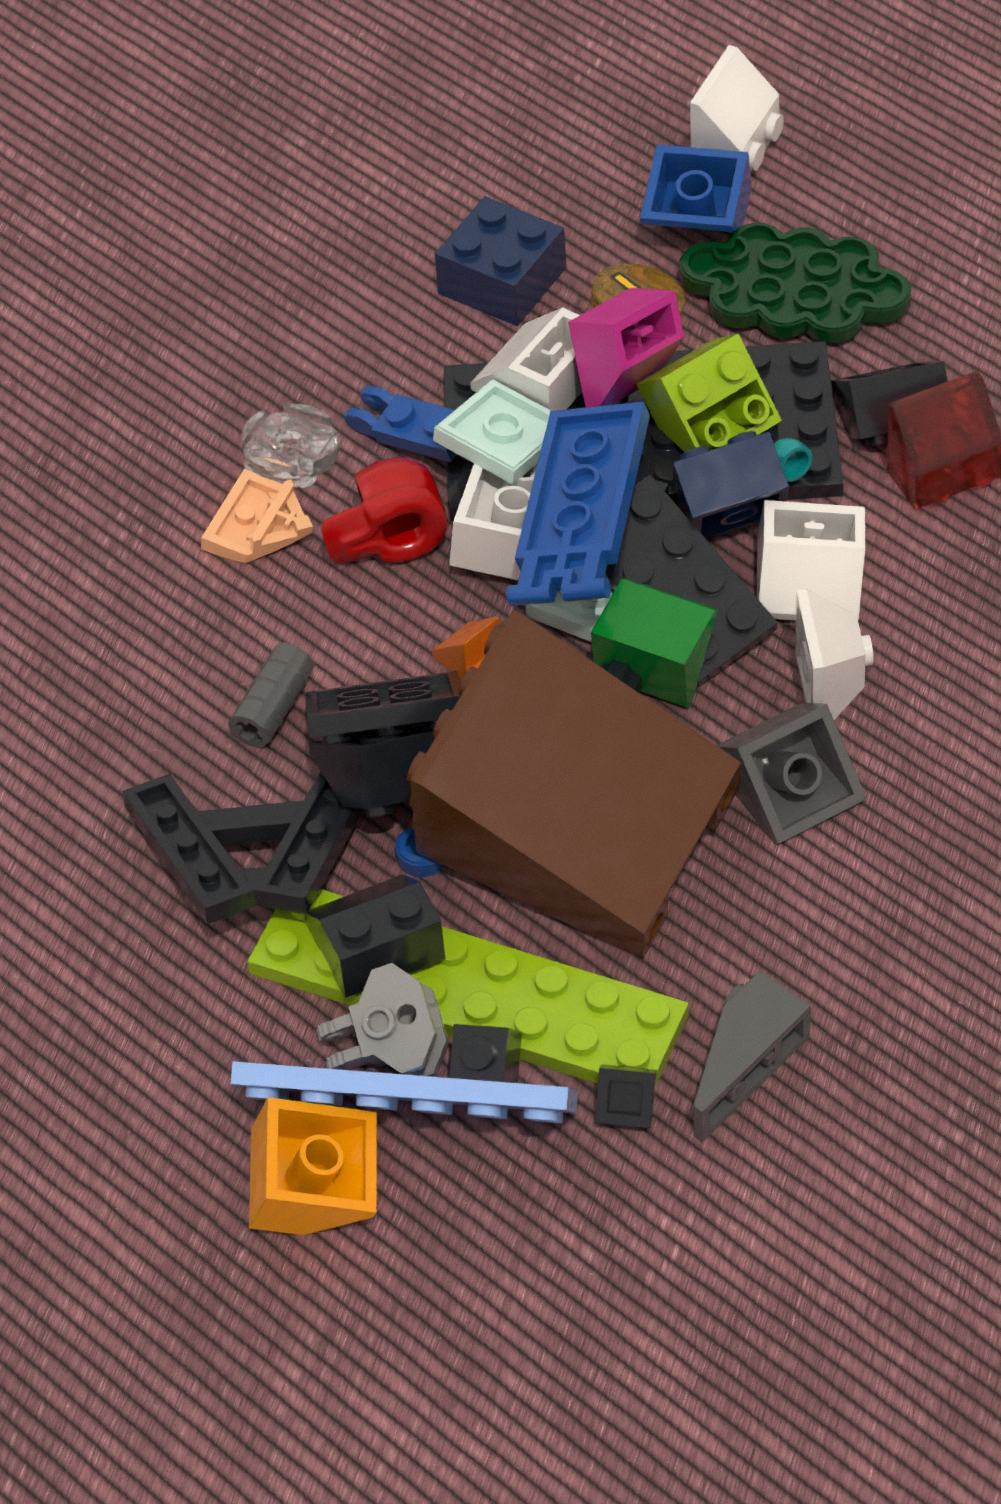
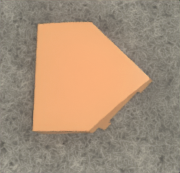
[201,469,313,563]

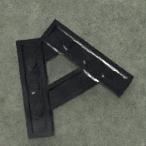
[122,771,363,925]

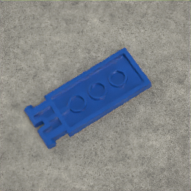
[507,402,650,606]

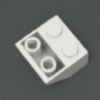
[470,308,582,411]
[757,500,865,620]

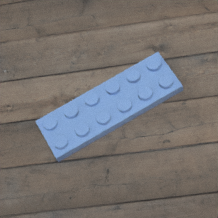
[231,1061,578,1123]

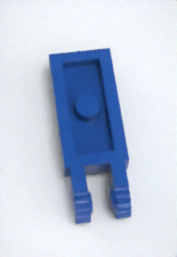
[344,385,457,463]

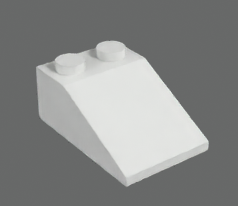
[449,463,538,580]

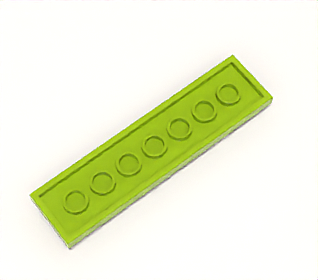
[247,889,689,1088]

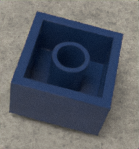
[435,196,567,327]
[672,431,789,540]

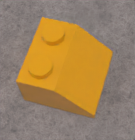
[249,1097,377,1235]

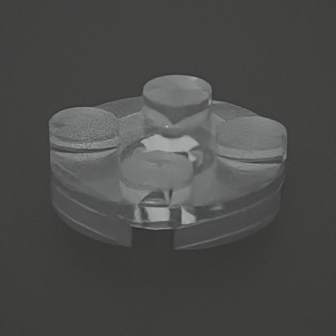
[241,404,339,488]

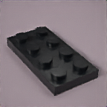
[605,474,778,688]

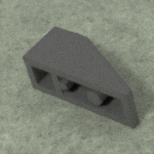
[693,971,811,1143]

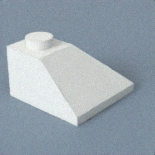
[795,588,873,720]

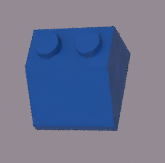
[640,144,752,232]

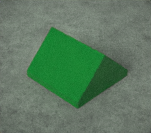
[591,578,718,708]

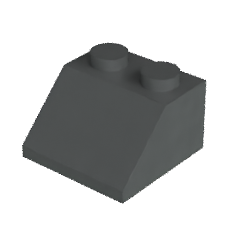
[716,702,867,844]

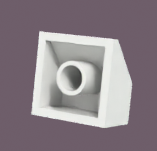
[690,45,784,172]

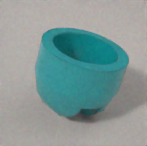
[774,437,813,482]

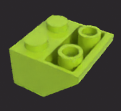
[636,333,782,452]

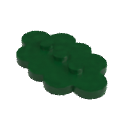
[679,223,911,343]

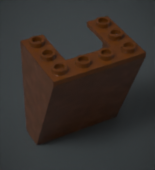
[407,610,741,959]

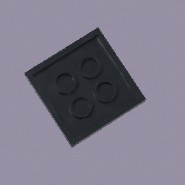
[306,671,461,744]

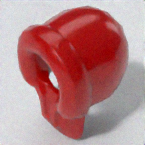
[321,457,447,565]

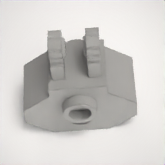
[316,963,449,1077]

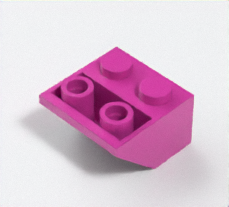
[568,288,684,408]

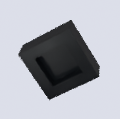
[595,1064,657,1128]

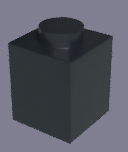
[449,1024,522,1083]

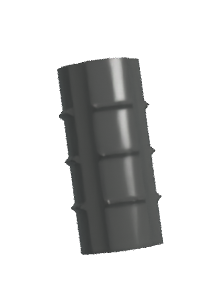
[228,642,314,748]

